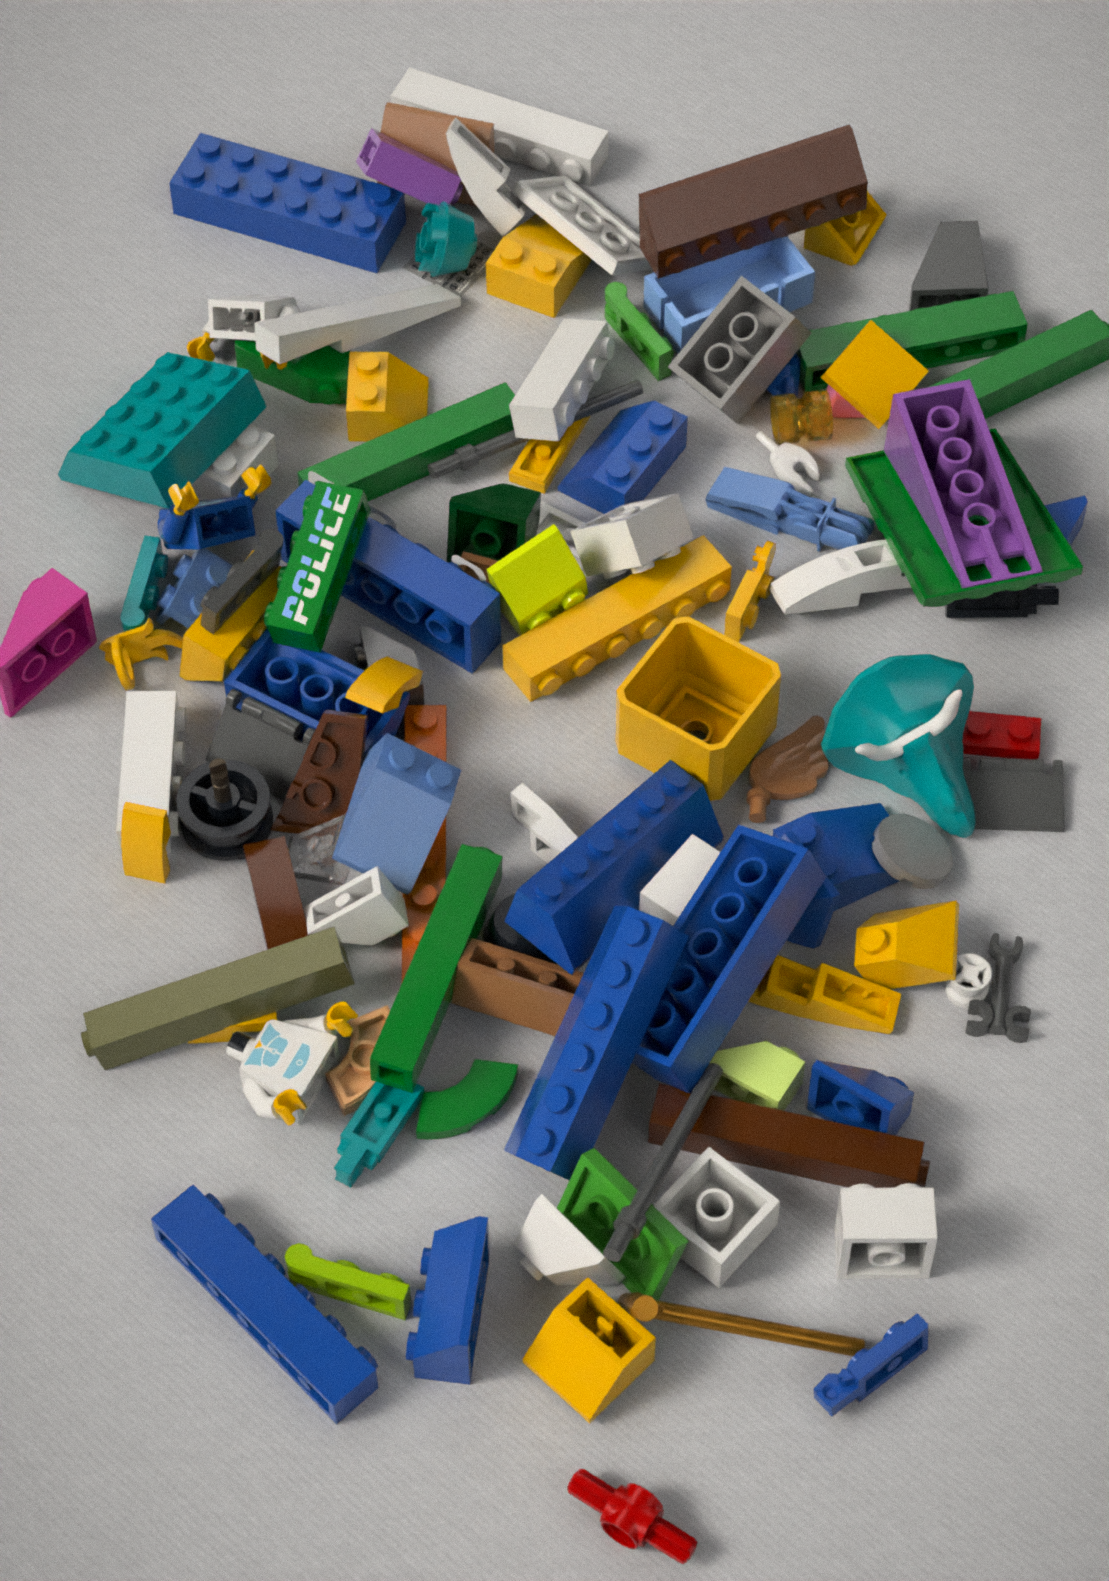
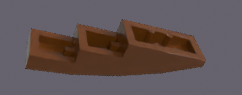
[243,836,308,949]

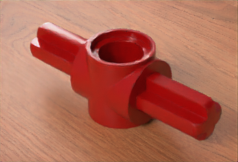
[567,1469,698,1564]

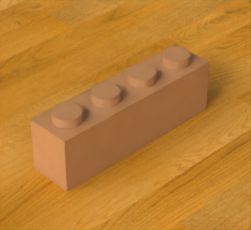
[451,938,584,1037]

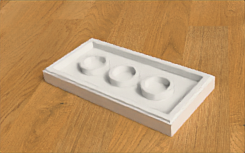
[512,175,652,276]

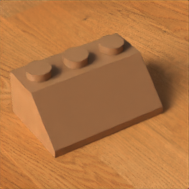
[377,102,495,206]

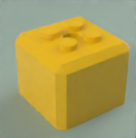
[615,616,781,801]

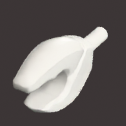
[756,431,820,497]

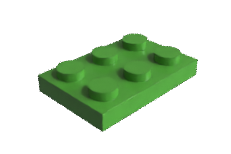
[557,1148,689,1300]

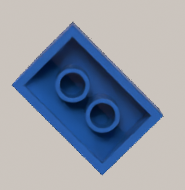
[558,400,688,514]
[406,1216,490,1385]

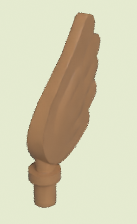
[747,715,829,823]

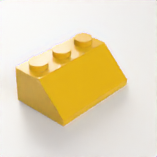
[179,550,281,681]

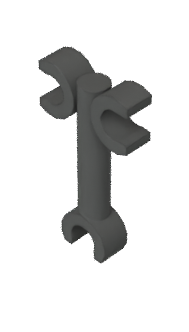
[965,933,1031,1043]

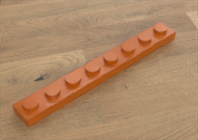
[401,705,447,984]

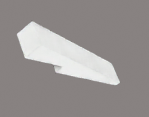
[255,284,461,364]

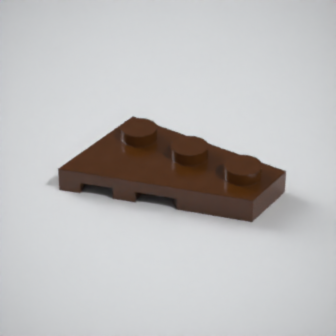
[271,710,368,840]

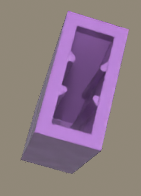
[356,128,463,205]

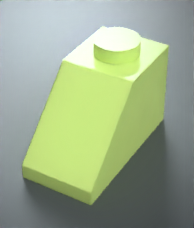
[710,1041,805,1111]

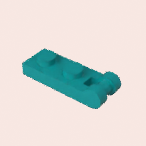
[120,535,169,631]

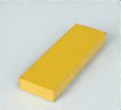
[509,415,591,494]

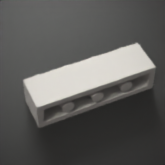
[509,318,615,441]
[116,691,187,854]

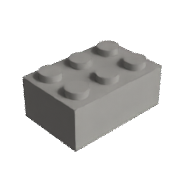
[668,275,811,424]

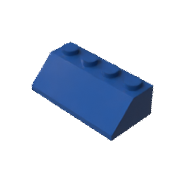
[224,628,410,757]

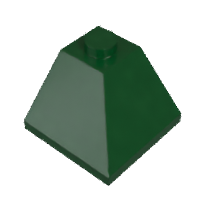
[446,483,541,562]

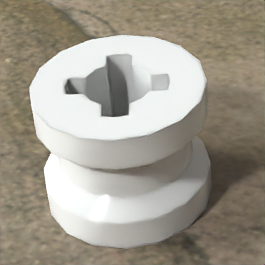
[945,953,992,1008]

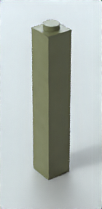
[81,927,355,1070]

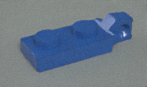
[813,1313,928,1417]

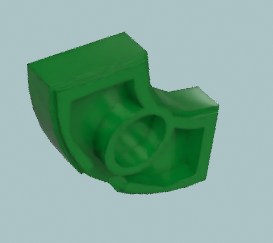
[416,1059,518,1139]

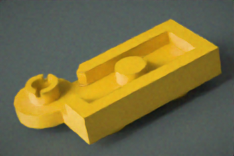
[724,540,776,642]

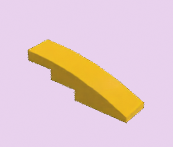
[748,955,901,1034]

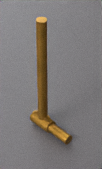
[618,1292,865,1356]

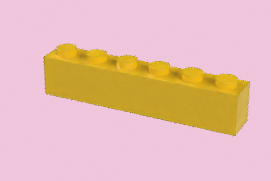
[503,535,732,702]

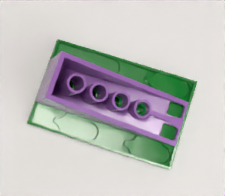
[845,379,1083,607]

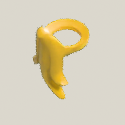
[99,618,183,691]

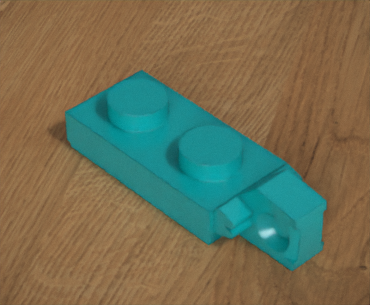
[334,1082,425,1188]

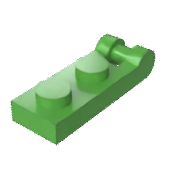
[605,282,674,381]

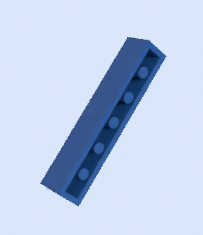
[151,1184,379,1425]

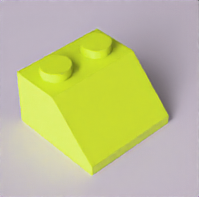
[487,524,588,636]

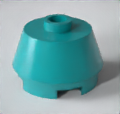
[415,201,478,277]

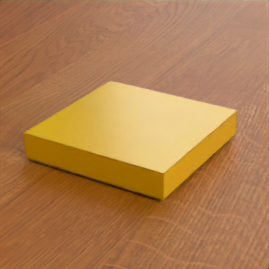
[821,320,929,429]

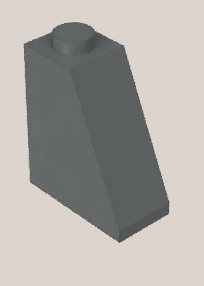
[908,220,988,311]

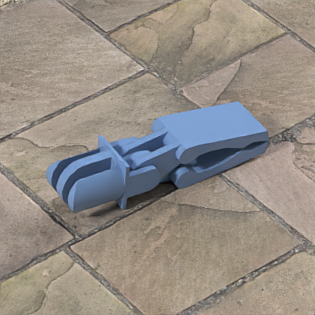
[706,467,875,552]

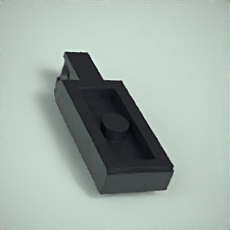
[945,584,1059,618]

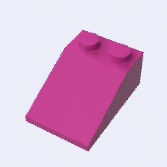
[0,568,97,718]

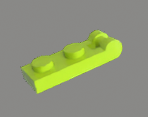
[285,1243,411,1320]

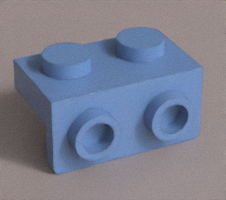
[155,548,233,629]

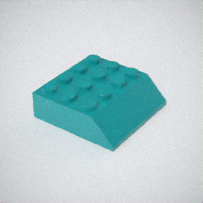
[58,352,267,509]

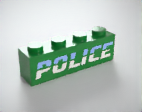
[264,481,371,653]

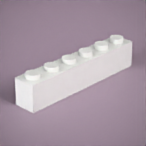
[391,67,609,186]

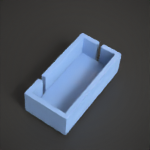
[643,236,815,353]

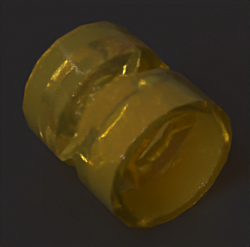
[770,389,833,445]

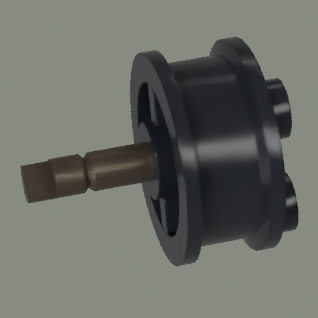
[176,758,273,861]

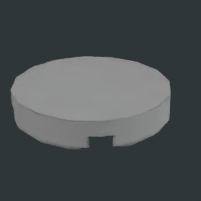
[872,814,954,889]

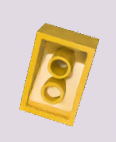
[486,214,592,318]

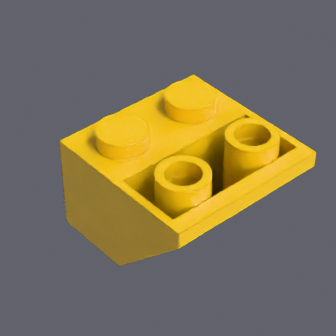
[522,1277,656,1424]

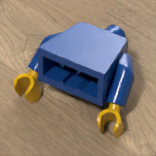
[157,465,272,550]

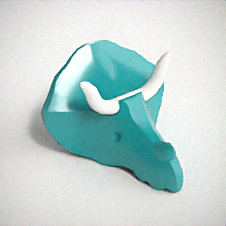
[821,654,976,838]

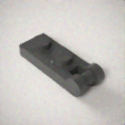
[200,529,284,635]

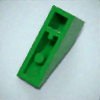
[235,340,351,405]

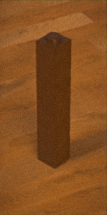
[648,1083,930,1188]

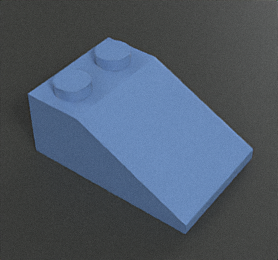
[332,733,461,895]

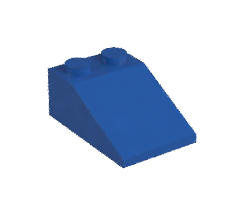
[773,803,905,911]

